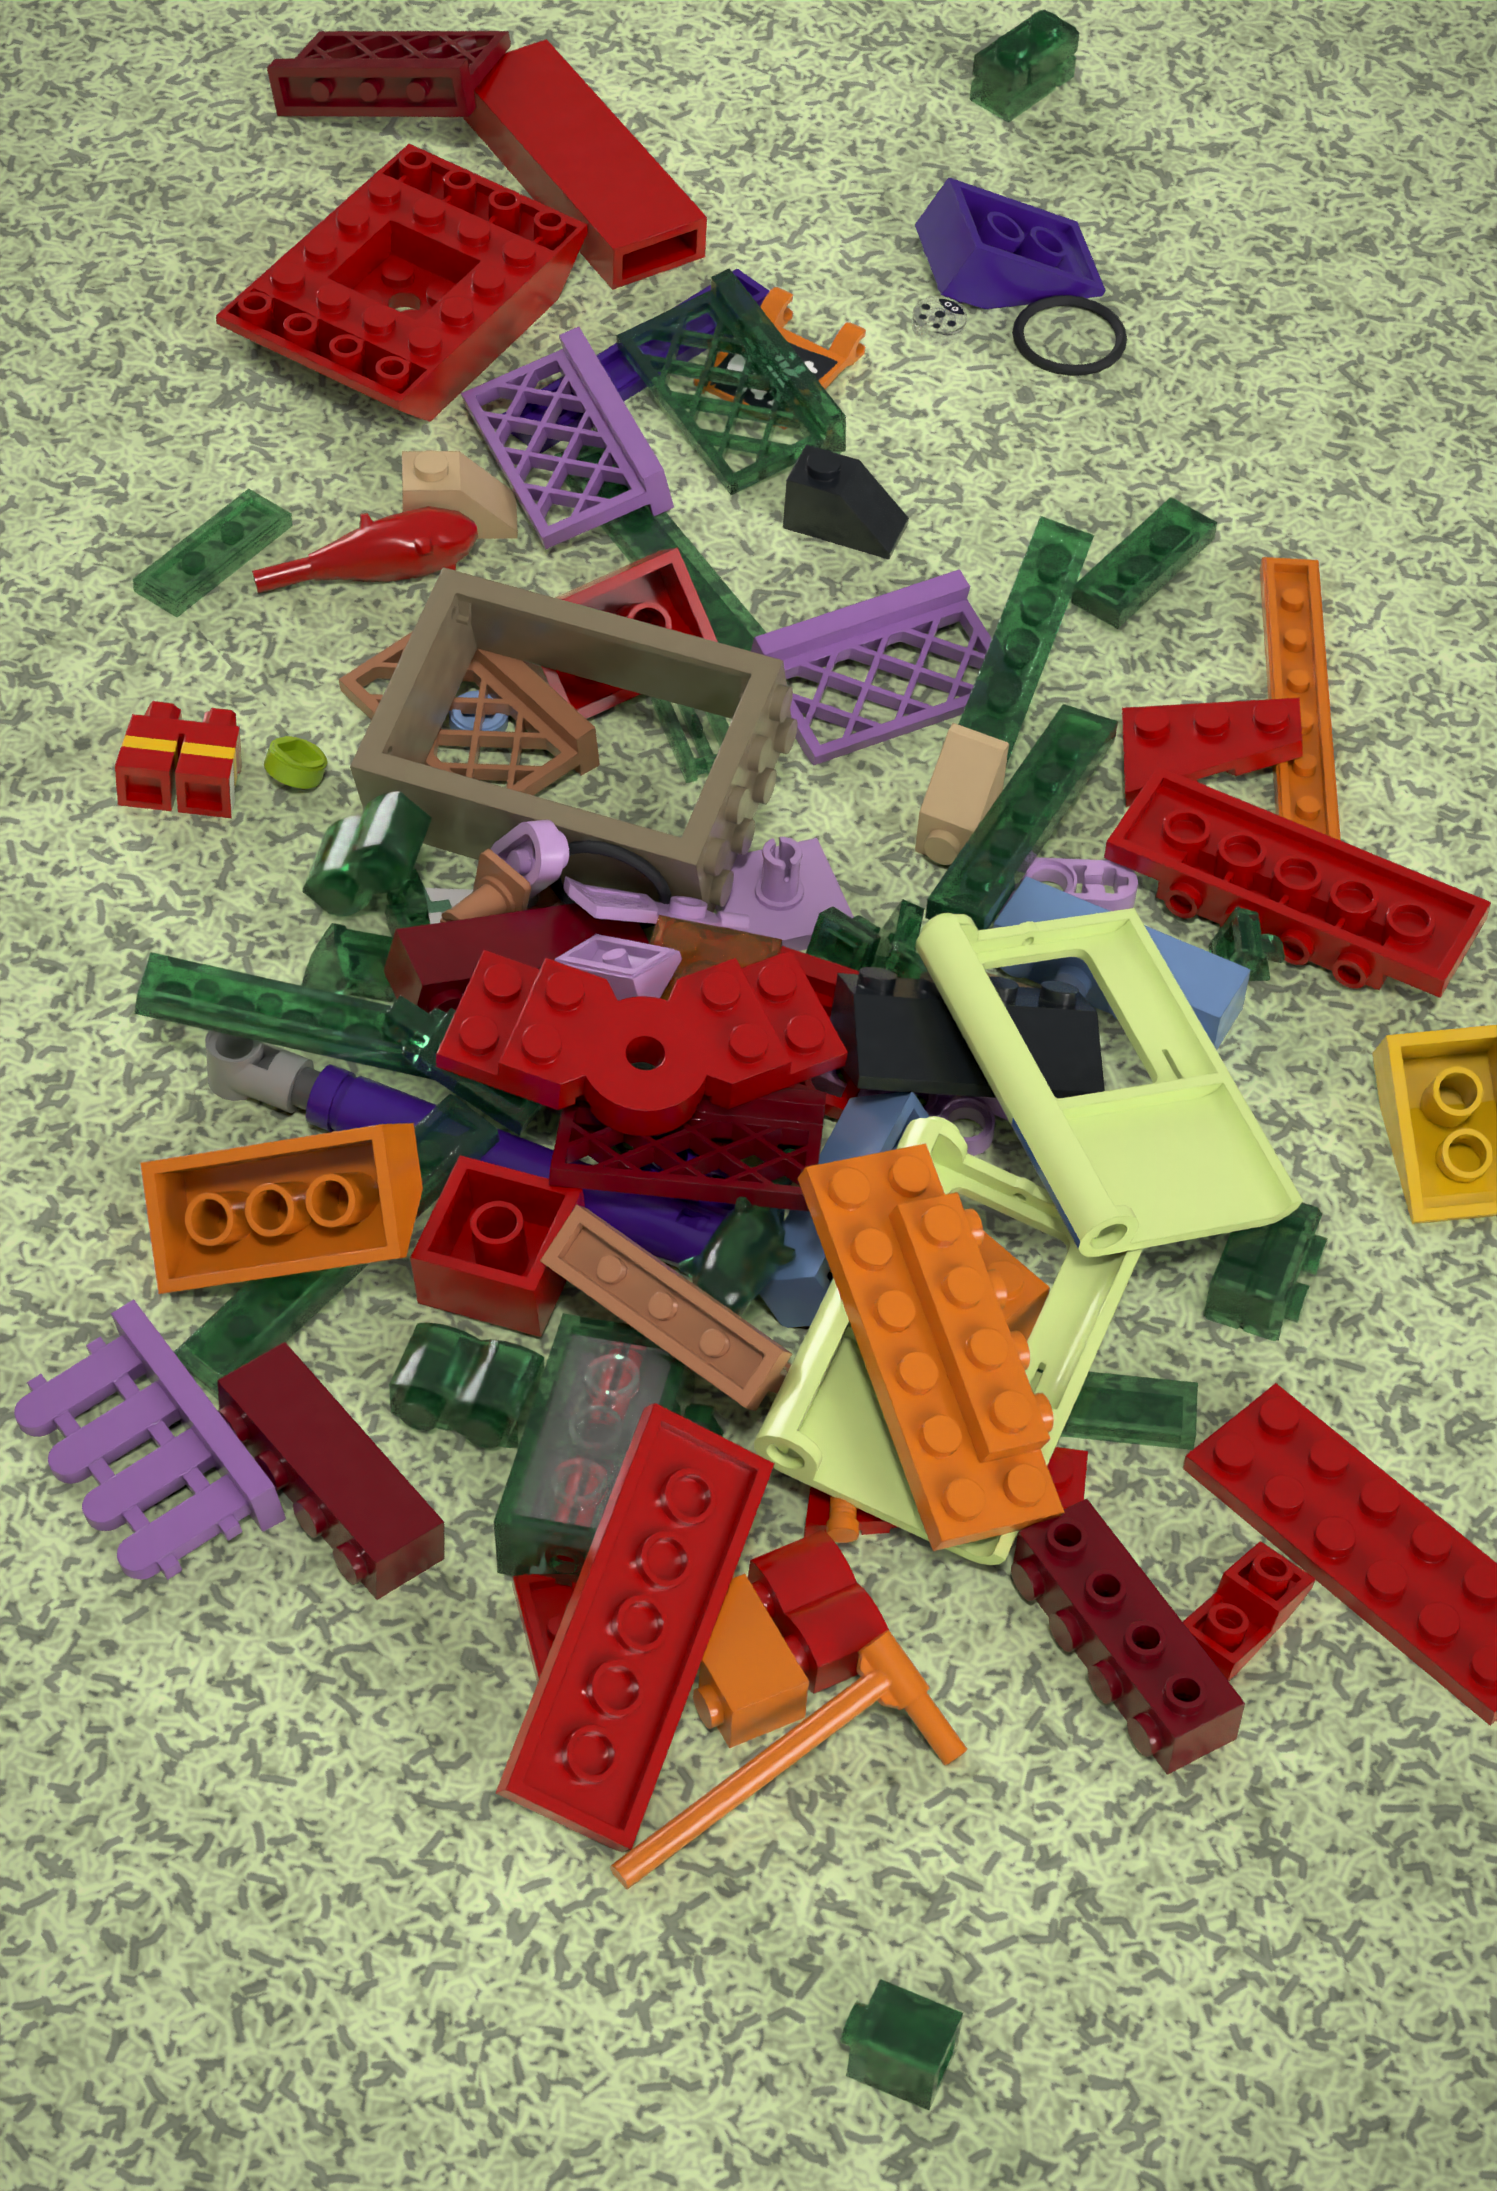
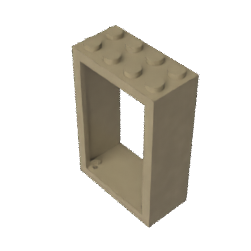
[350,567,798,912]

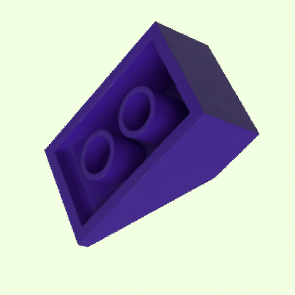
[915,177,1106,309]

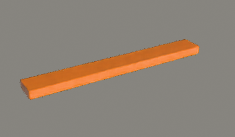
[1260,557,1341,840]

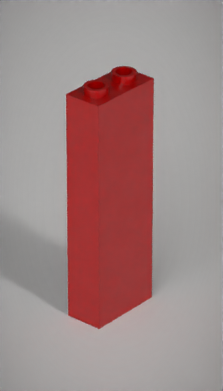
[463,39,707,290]

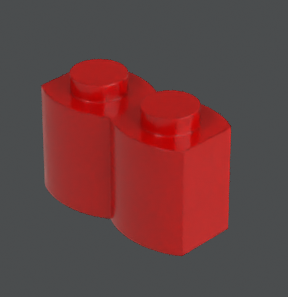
[747,1530,889,1694]

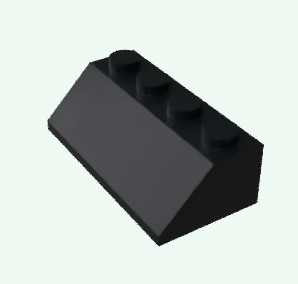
[830,967,1105,1098]

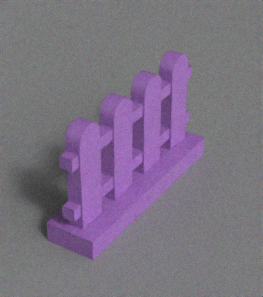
[14,1299,286,1580]

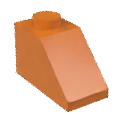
[693,1573,809,1748]

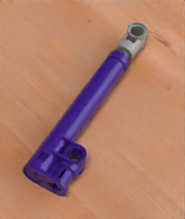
[205,1018,763,1283]

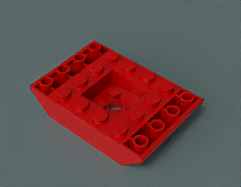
[216,144,588,422]

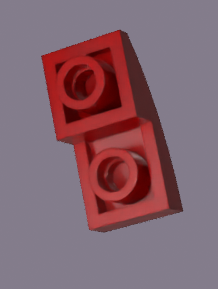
[1182,1541,1316,1681]

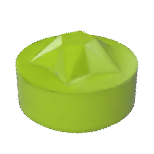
[264,736,328,789]

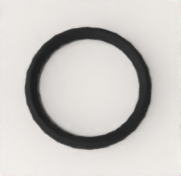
[1012,295,1127,376]
[551,840,672,929]

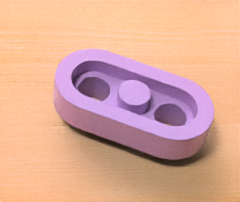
[491,820,569,900]

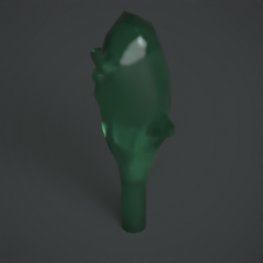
[679,1148,796,1317]

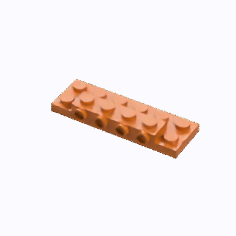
[797,1143,1064,1551]

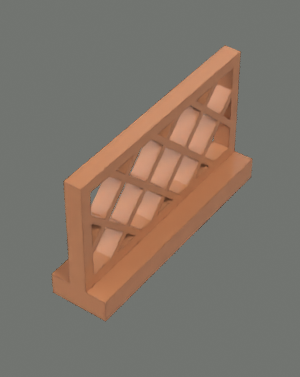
[338,631,600,796]
[540,1205,792,1411]

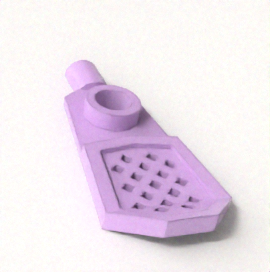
[563,876,749,930]

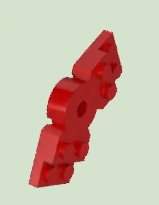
[436,949,848,1136]

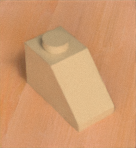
[402,450,518,539]
[915,723,1009,869]

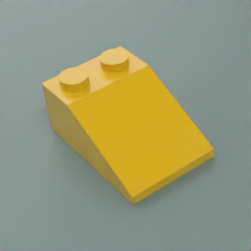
[1372,1025,1497,1224]

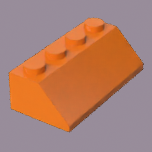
[140,1123,423,1294]

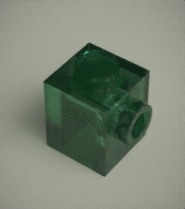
[840,1979,963,2110]

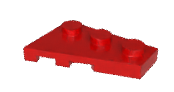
[1122,698,1303,807]

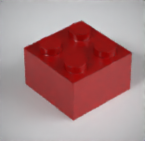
[410,1155,585,1337]

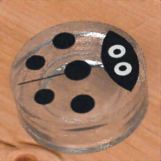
[912,296,967,347]

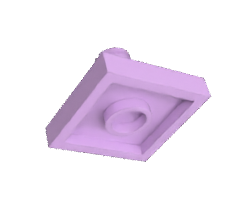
[715,837,857,951]

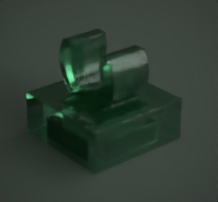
[806,906,881,971]
[1208,907,1285,981]

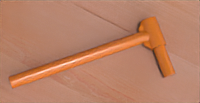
[610,1630,967,1889]

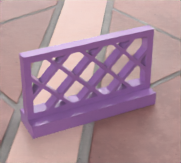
[461,326,674,549]
[751,569,1022,766]

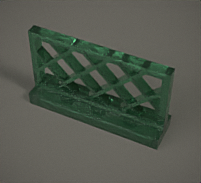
[616,268,846,495]

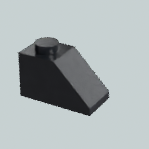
[783,444,909,560]

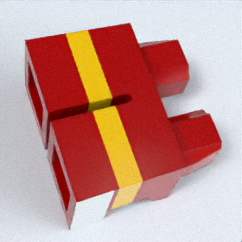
[115,701,242,819]

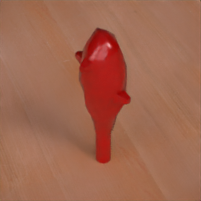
[252,506,478,593]

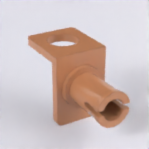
[440,849,561,923]

